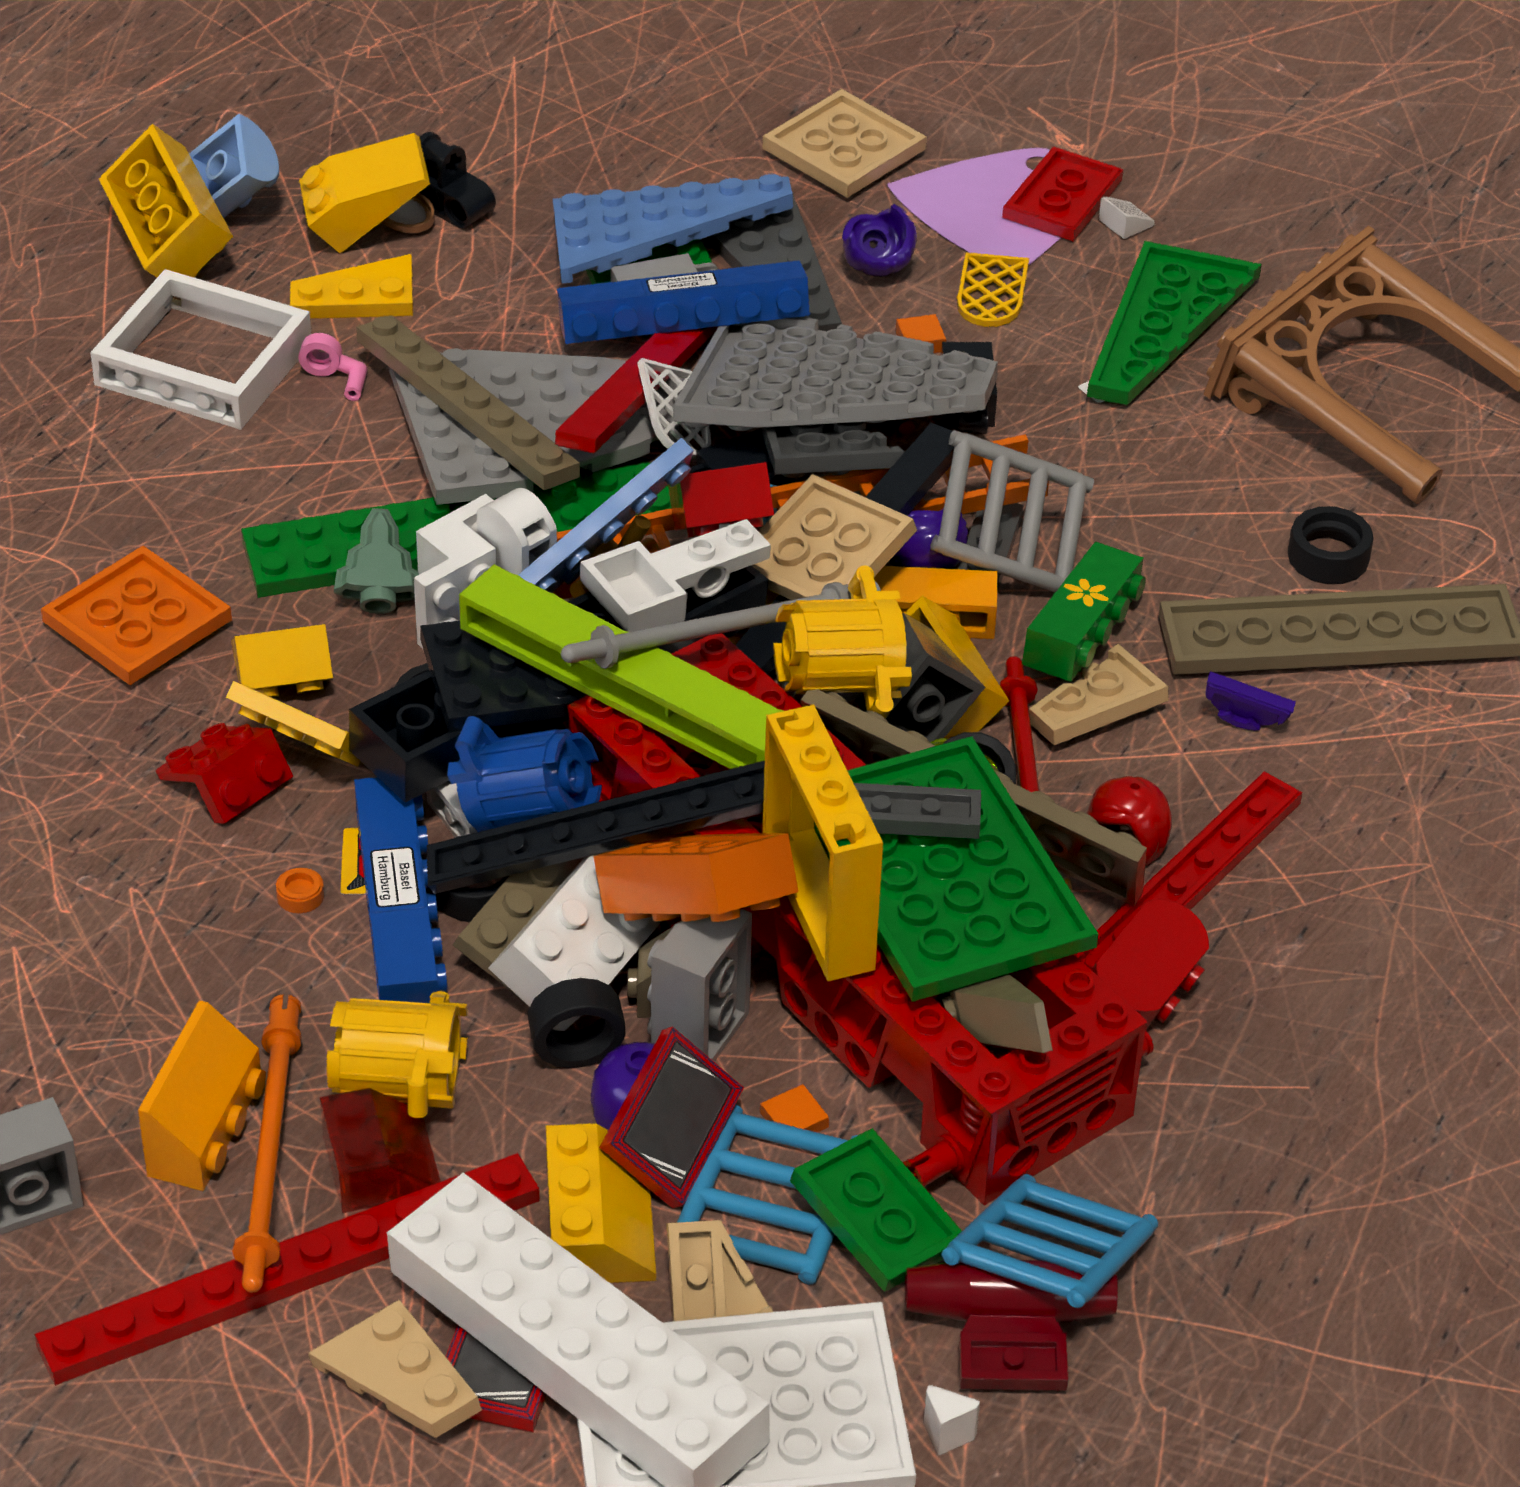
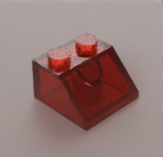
[320,1088,441,1213]

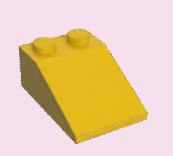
[299,133,430,254]

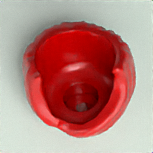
[1086,776,1172,866]

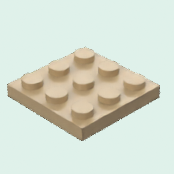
[763,89,927,198]
[752,474,917,600]

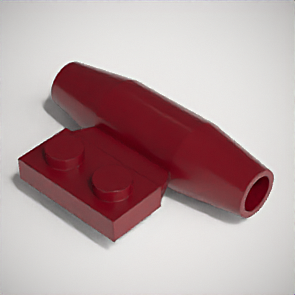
[905,1260,1118,1391]

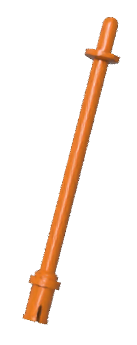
[232,994,302,1293]

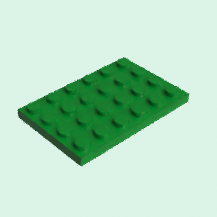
[814,736,1098,1002]

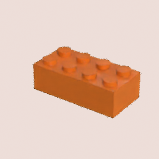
[593,833,799,922]

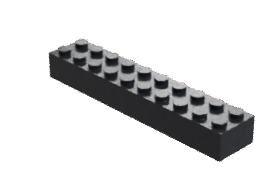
[349,565,768,803]

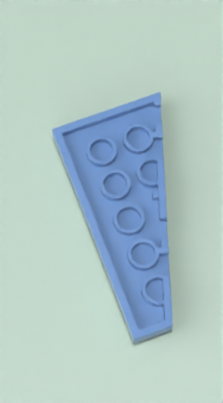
[518,438,694,593]

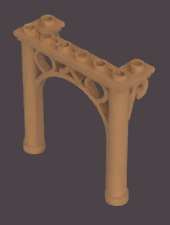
[1204,225,1520,504]

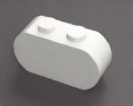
[477,488,557,575]

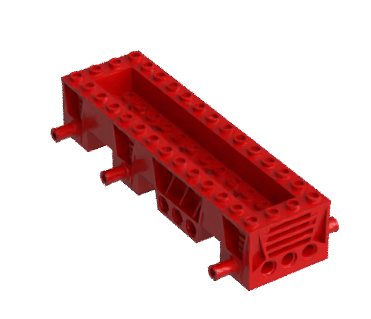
[567,633,1154,1206]

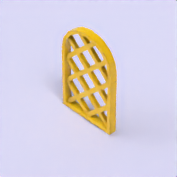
[956,252,1029,327]

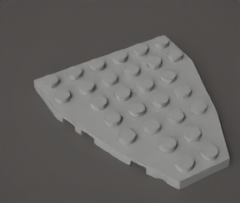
[673,317,998,431]
[389,348,710,505]

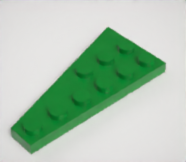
[1087,241,1262,405]

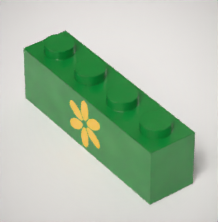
[1022,541,1146,682]

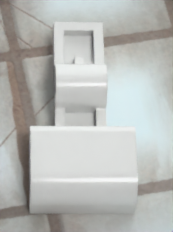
[580,519,771,632]

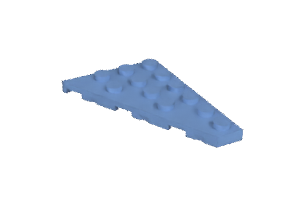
[553,174,793,284]

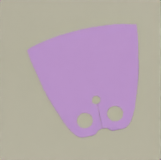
[887,148,1061,273]

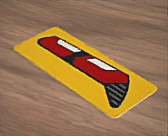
[340,828,366,894]

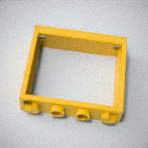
[762,705,883,982]

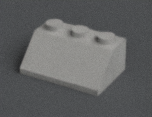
[647,909,752,1062]

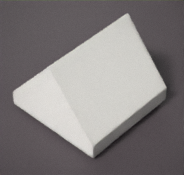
[924,1385,980,1456]

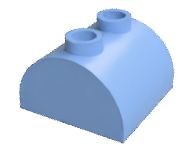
[189,113,279,218]

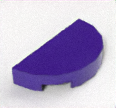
[1205,671,1296,731]

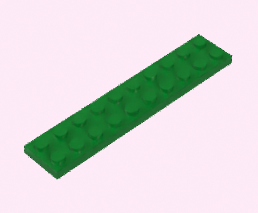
[241,462,671,598]

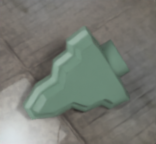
[334,508,419,614]

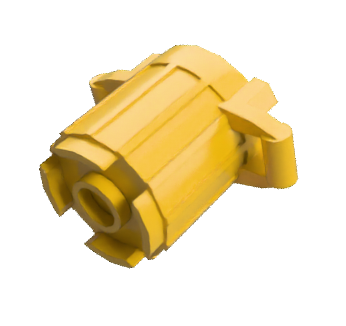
[773,565,912,719]
[327,991,468,1118]

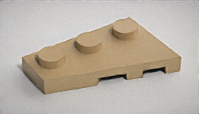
[1029,644,1168,745]

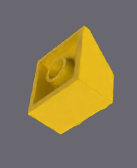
[231,624,333,697]

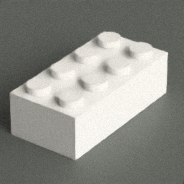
[488,844,662,1031]

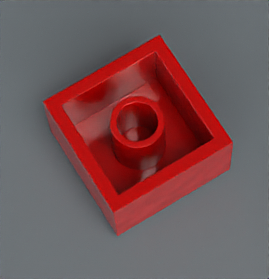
[668,462,774,538]

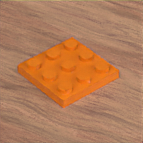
[41,545,232,685]

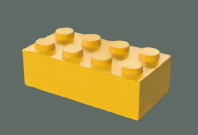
[99,124,233,278]

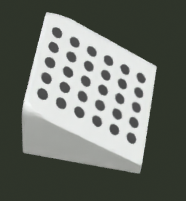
[1099,197,1155,239]

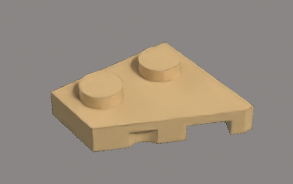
[667,1220,773,1322]

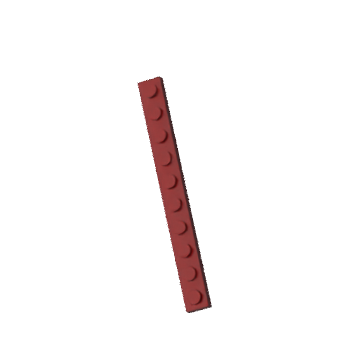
[34,1153,540,1386]

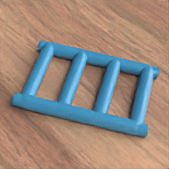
[677,1104,858,1285]
[942,1174,1158,1308]

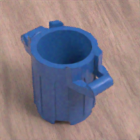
[447,716,602,832]

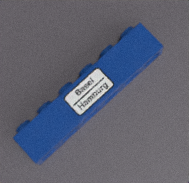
[557,260,810,344]
[354,777,447,1003]

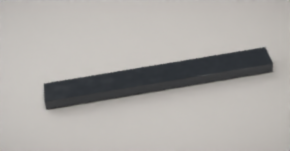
[735,423,954,675]
[427,760,765,894]

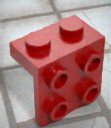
[156,723,293,824]

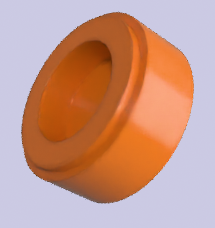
[276,868,324,913]

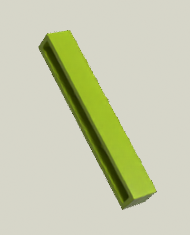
[459,564,783,769]

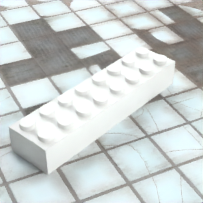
[387,1173,770,1487]

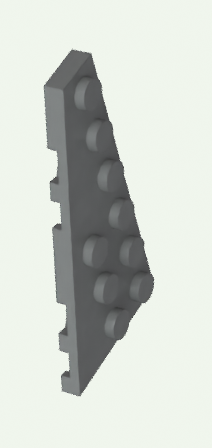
[760,422,905,478]

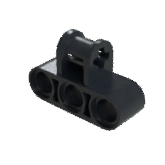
[419,132,496,229]

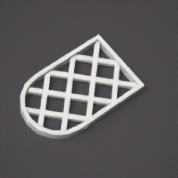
[637,358,711,459]

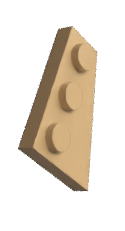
[308,1300,482,1438]

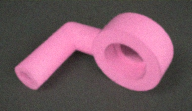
[298,333,367,401]

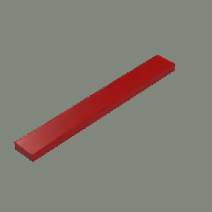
[555,326,719,454]
[1074,771,1303,970]

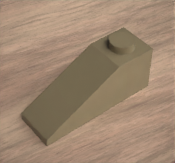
[938,974,1052,1053]

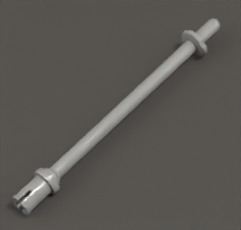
[561,581,881,669]

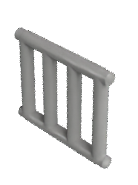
[930,430,1094,592]

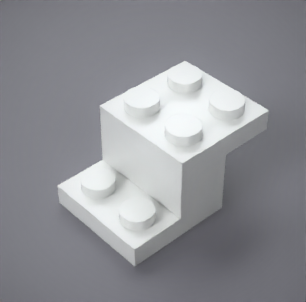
[414,494,496,648]

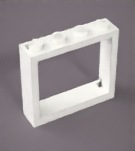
[90,269,311,429]

